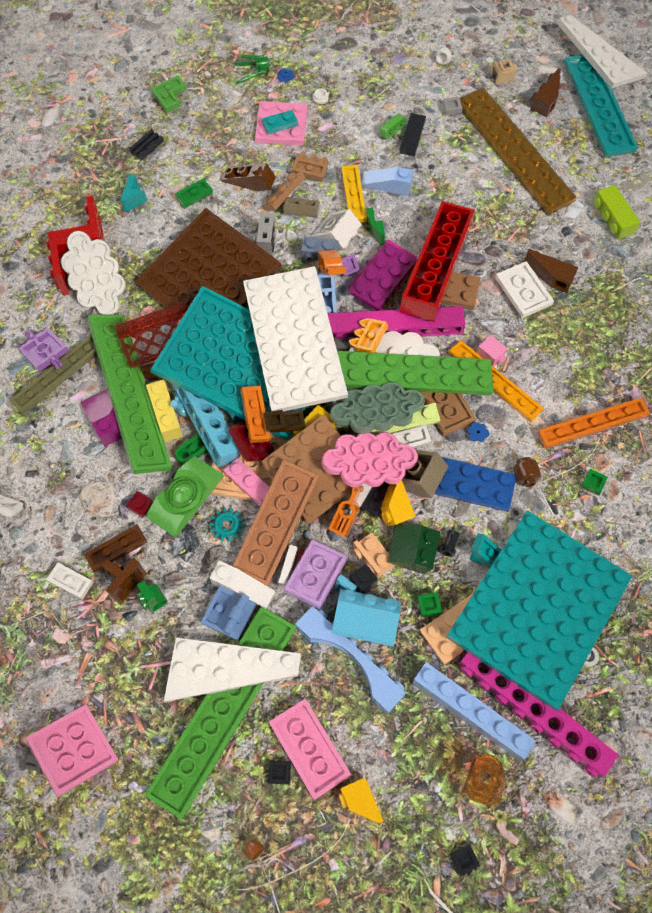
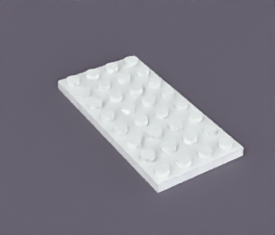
[243,266,348,411]

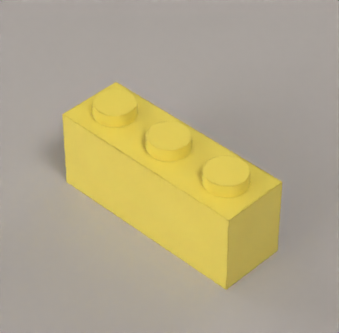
[146,379,183,442]

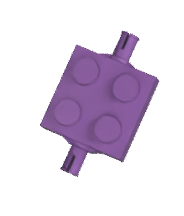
[18,328,69,372]

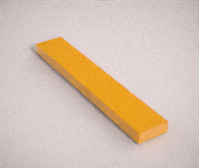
[448,340,544,423]

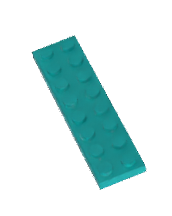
[564,54,638,158]

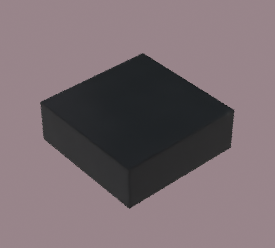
[268,761,291,785]
[449,844,480,877]

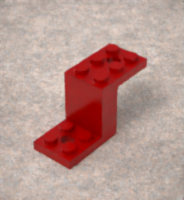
[46,195,105,296]

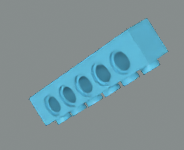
[171,383,241,467]

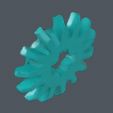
[209,508,245,542]

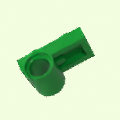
[137,581,168,614]

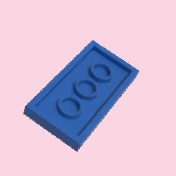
[434,457,516,512]

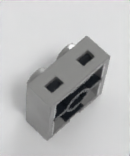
[254,213,276,256]

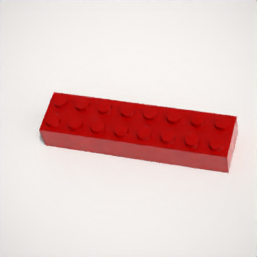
[400,201,475,322]

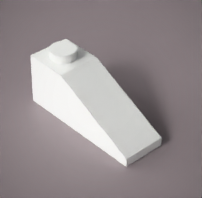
[210,561,275,609]

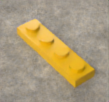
[341,165,367,223]

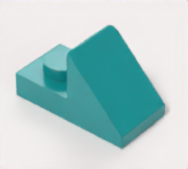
[120,174,147,212]
[470,533,501,568]

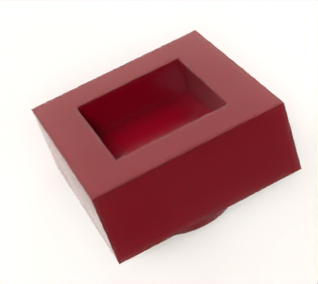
[126,491,153,518]

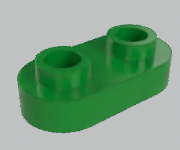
[175,434,208,465]

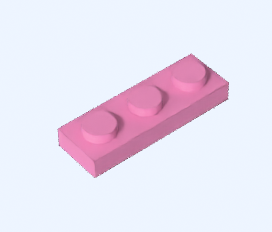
[223,458,270,507]

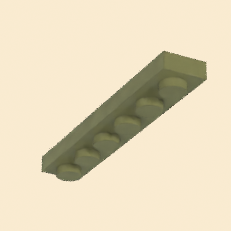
[10,334,97,415]

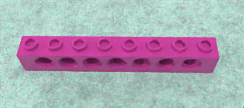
[458,653,619,778]

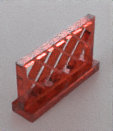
[114,302,187,368]

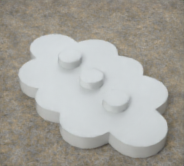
[61,231,126,315]
[349,331,440,357]

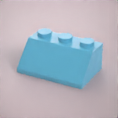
[331,589,401,647]

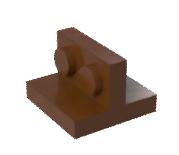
[101,558,147,605]

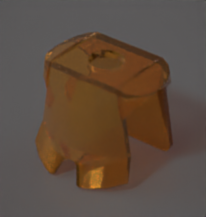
[462,754,506,809]

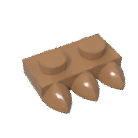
[291,151,328,182]

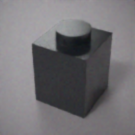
[349,564,378,594]

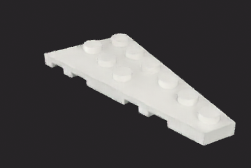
[557,15,648,88]
[164,638,301,703]

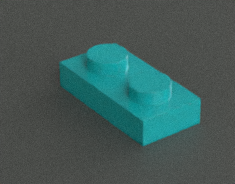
[262,110,298,135]

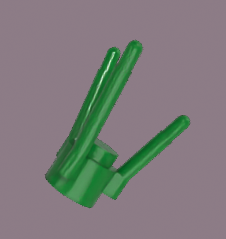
[235,54,269,84]

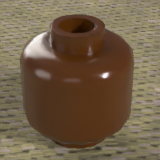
[513,457,541,487]

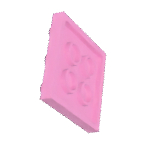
[255,101,308,146]
[26,705,118,798]

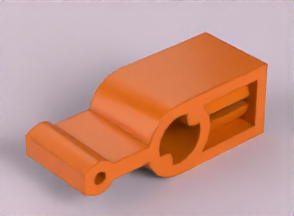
[318,250,346,275]
[328,486,364,537]

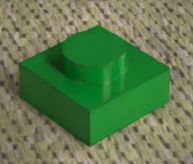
[581,469,608,496]
[417,592,442,617]

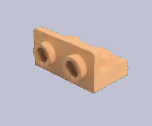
[352,533,396,578]

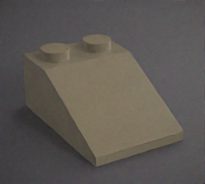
[402,450,448,498]

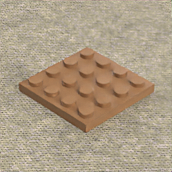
[261,415,353,524]

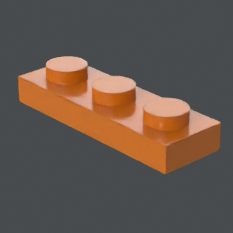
[241,386,271,443]

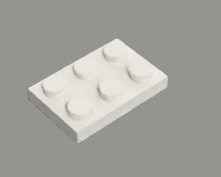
[495,261,554,318]

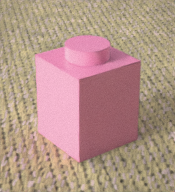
[477,335,507,367]

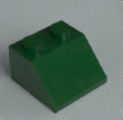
[387,524,440,574]

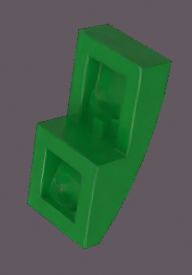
[366,207,385,245]

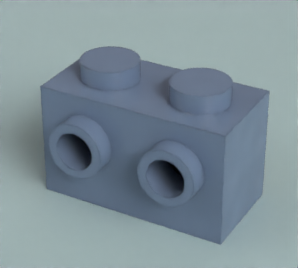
[301,236,339,263]

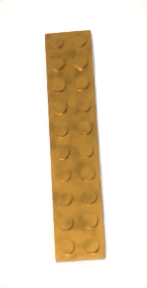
[459,87,577,215]

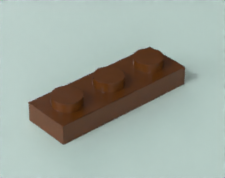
[84,524,148,573]

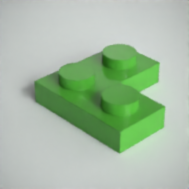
[151,75,187,113]

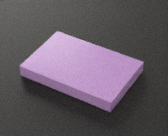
[283,539,348,609]

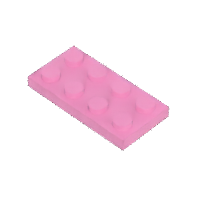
[269,699,351,800]

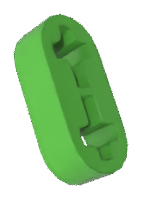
[379,113,407,140]

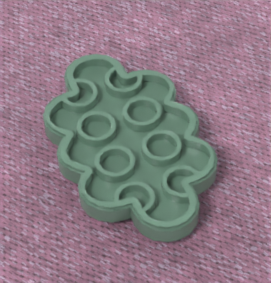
[330,382,425,434]

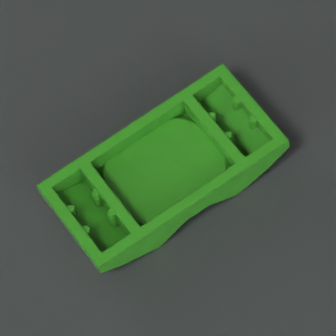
[146,456,224,538]

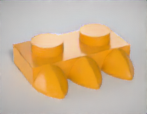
[349,319,388,353]

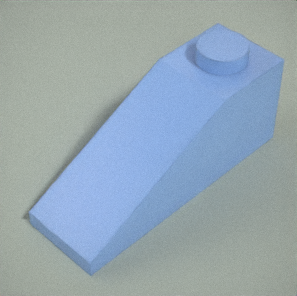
[361,167,414,196]
[317,274,337,313]

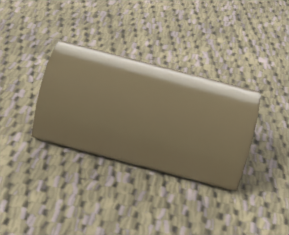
[284,197,320,218]

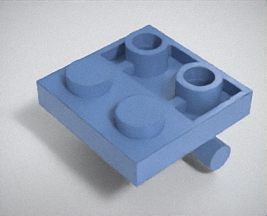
[201,586,257,641]

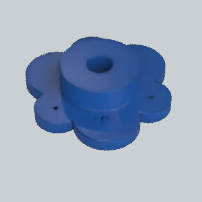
[277,68,295,83]
[467,422,490,442]

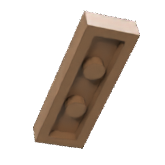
[263,172,306,211]

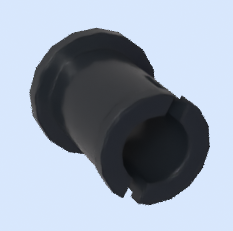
[440,530,460,557]

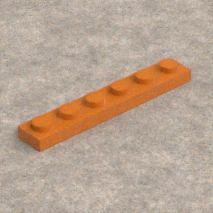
[537,397,650,449]

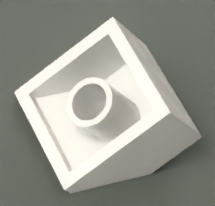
[311,209,362,250]

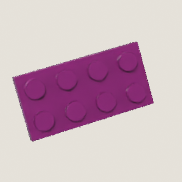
[348,243,417,311]

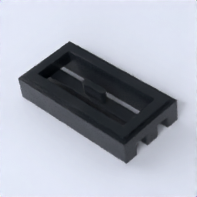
[129,129,164,161]

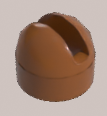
[245,840,265,861]

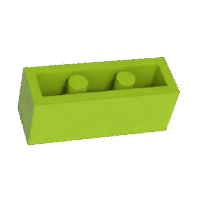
[593,184,641,239]

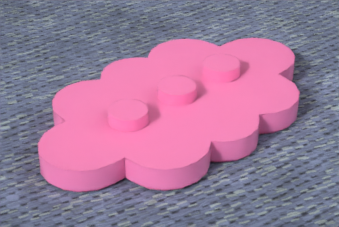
[322,432,418,487]

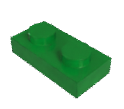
[175,178,213,209]

